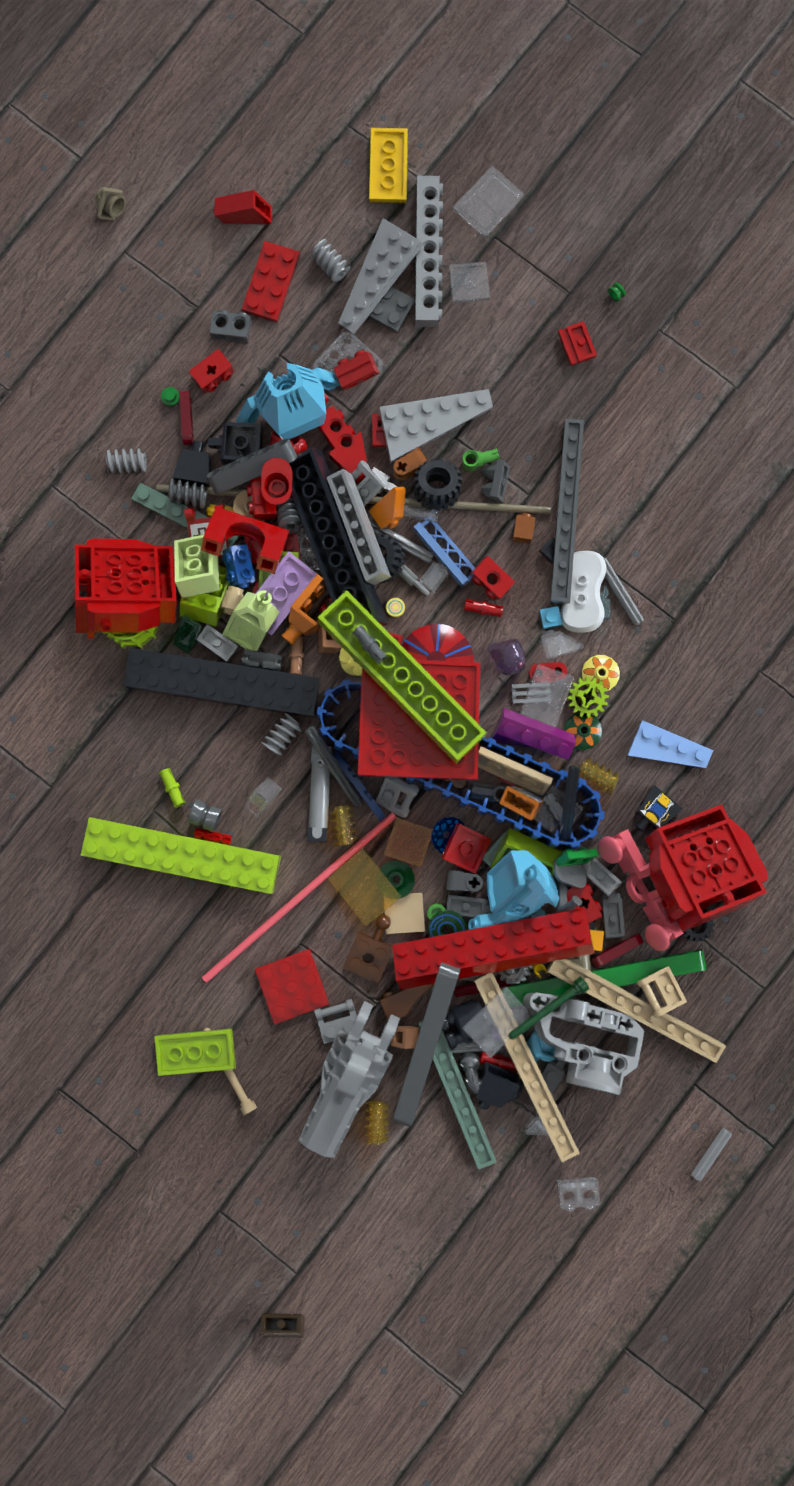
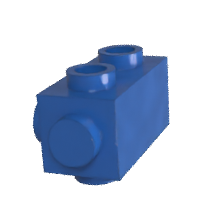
[222,544,255,589]

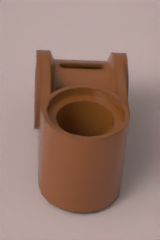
[393,448,427,481]

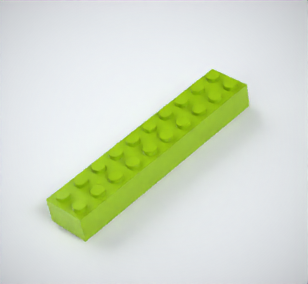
[318,591,487,764]
[81,817,281,894]

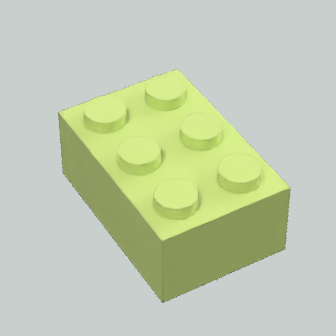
[174,535,219,598]

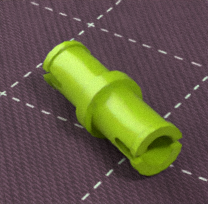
[159,768,186,808]

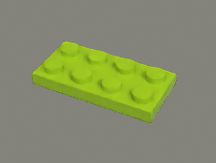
[155,1028,236,1076]

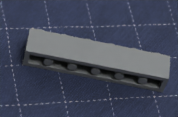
[327,469,391,585]

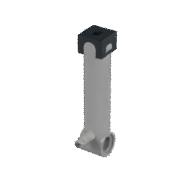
[307,745,332,842]

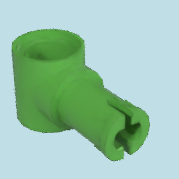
[462,448,499,472]

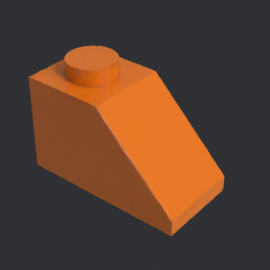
[369,487,406,529]

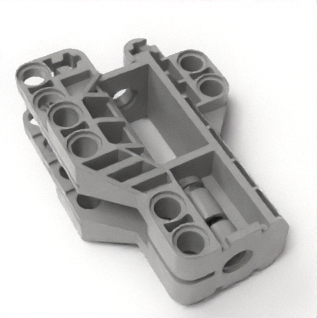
[299,1001,400,1158]

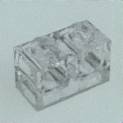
[556,1177,600,1211]

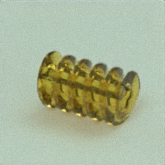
[580,757,619,795]
[330,805,357,846]
[364,1100,389,1144]

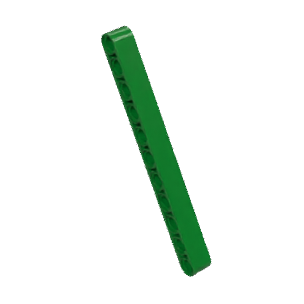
[500,950,707,1007]

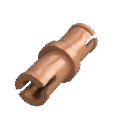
[289,636,304,675]

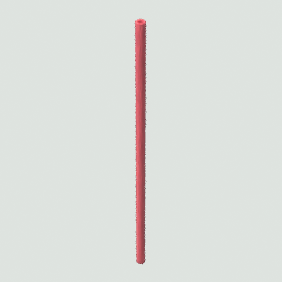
[202,812,397,983]

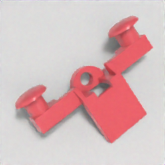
[598,829,684,951]

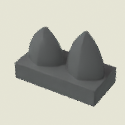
[481,460,510,503]

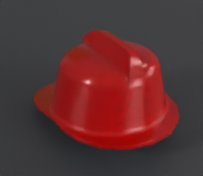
[261,458,292,505]

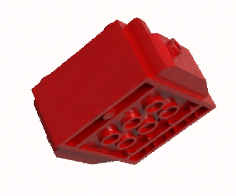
[75,538,176,639]
[645,805,768,932]

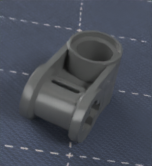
[446,870,483,892]

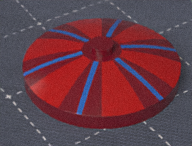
[402,624,474,662]

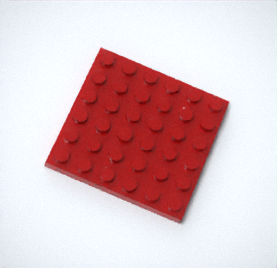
[358,660,480,780]

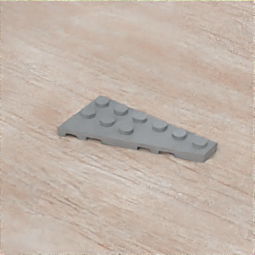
[338,218,423,335]
[379,389,493,463]

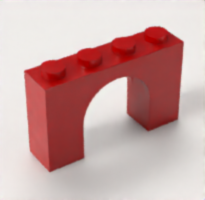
[200,507,289,574]

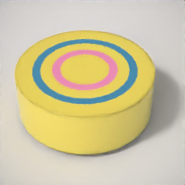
[386,598,405,618]

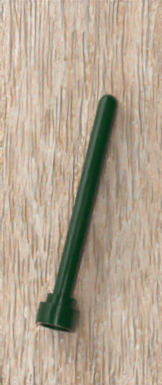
[508,976,589,1040]

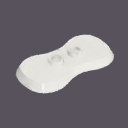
[560,551,606,633]

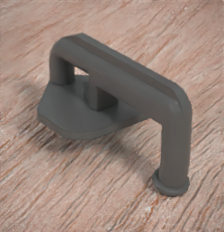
[553,854,586,913]

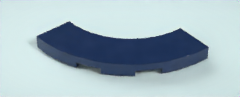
[333,751,385,821]

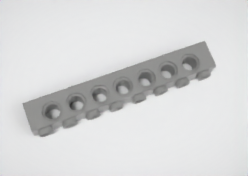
[415,176,443,327]

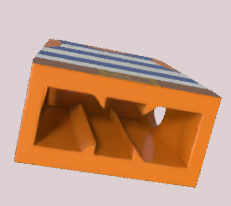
[499,786,544,820]

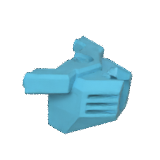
[236,363,340,439]
[468,850,559,930]

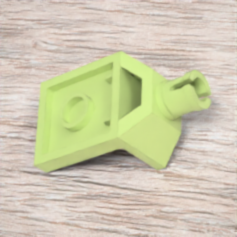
[222,590,280,651]

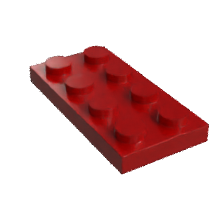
[242,241,300,323]

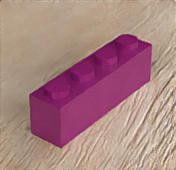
[491,708,576,760]

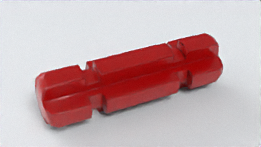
[194,828,232,845]

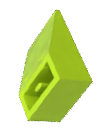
[180,565,230,626]

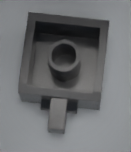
[208,422,263,465]

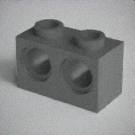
[210,310,252,344]

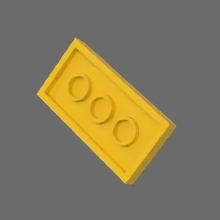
[369,128,408,203]

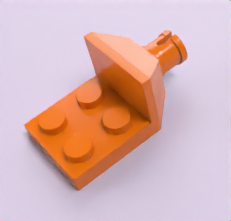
[281,574,325,645]

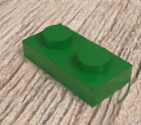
[555,848,599,867]

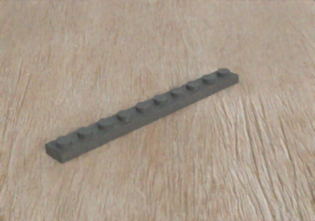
[550,418,584,604]

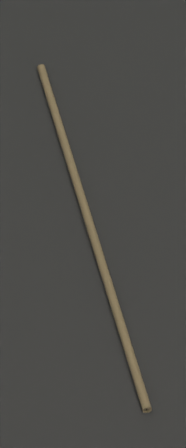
[156,484,551,514]

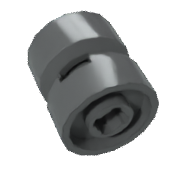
[188,800,222,832]

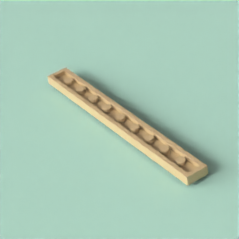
[547,959,726,1063]
[474,973,580,1162]

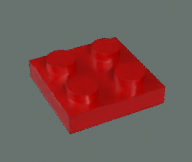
[441,823,492,874]

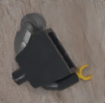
[460,1052,524,1110]

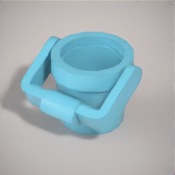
[527,1029,557,1062]

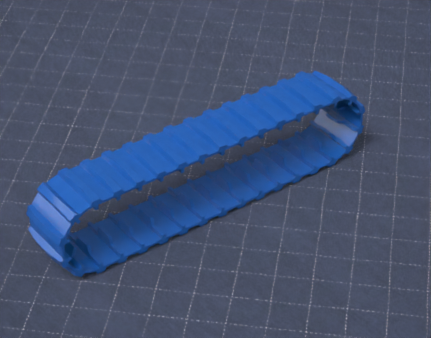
[316,679,604,849]

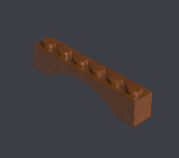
[380,972,497,1020]

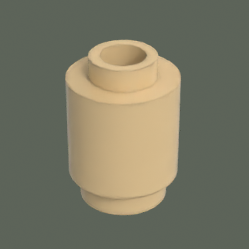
[221,586,244,615]

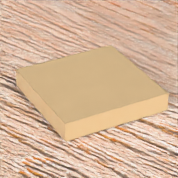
[384,893,425,934]

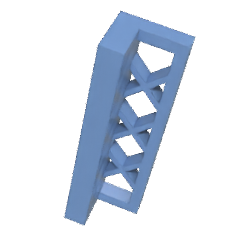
[413,516,475,588]

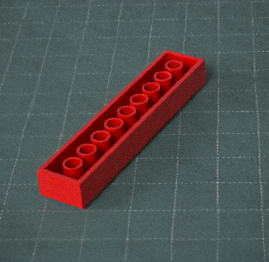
[392,908,595,990]

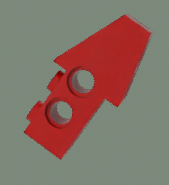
[318,406,367,484]

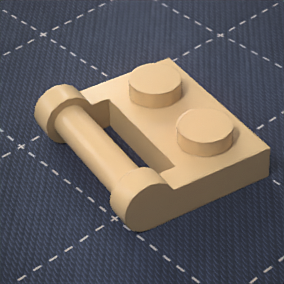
[637,966,687,1018]

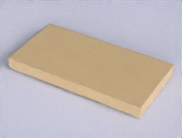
[478,747,553,796]

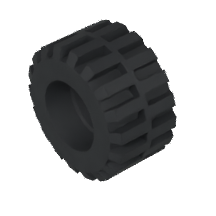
[414,458,462,511]
[374,532,405,583]

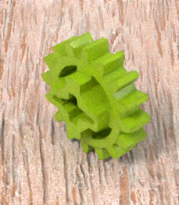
[567,676,609,718]

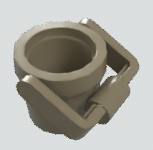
[95,187,126,221]

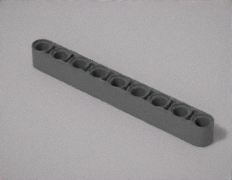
[393,963,461,1128]

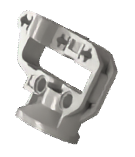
[523,993,644,1095]

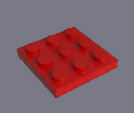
[255,949,330,1025]

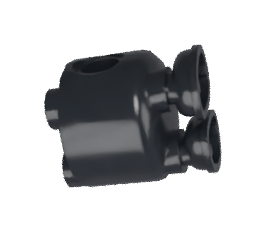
[442,999,491,1050]

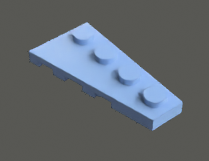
[627,720,713,768]

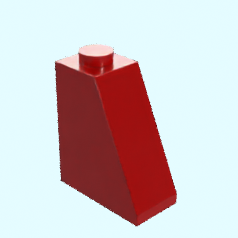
[213,190,272,224]

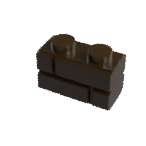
[261,1313,305,1338]

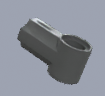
[471,782,506,804]

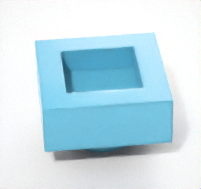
[539,606,562,629]

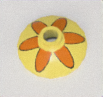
[582,655,620,692]

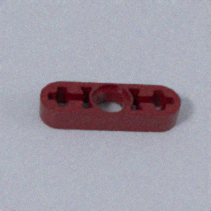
[180,391,194,445]
[590,933,644,968]

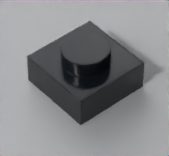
[538,537,555,564]

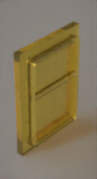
[328,849,401,926]

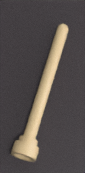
[204,1028,257,1115]

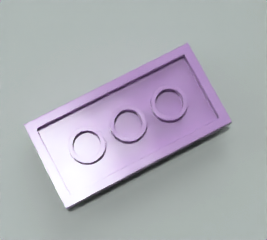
[256,551,317,636]

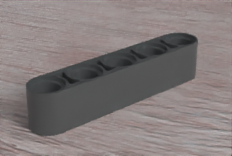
[206,439,298,494]

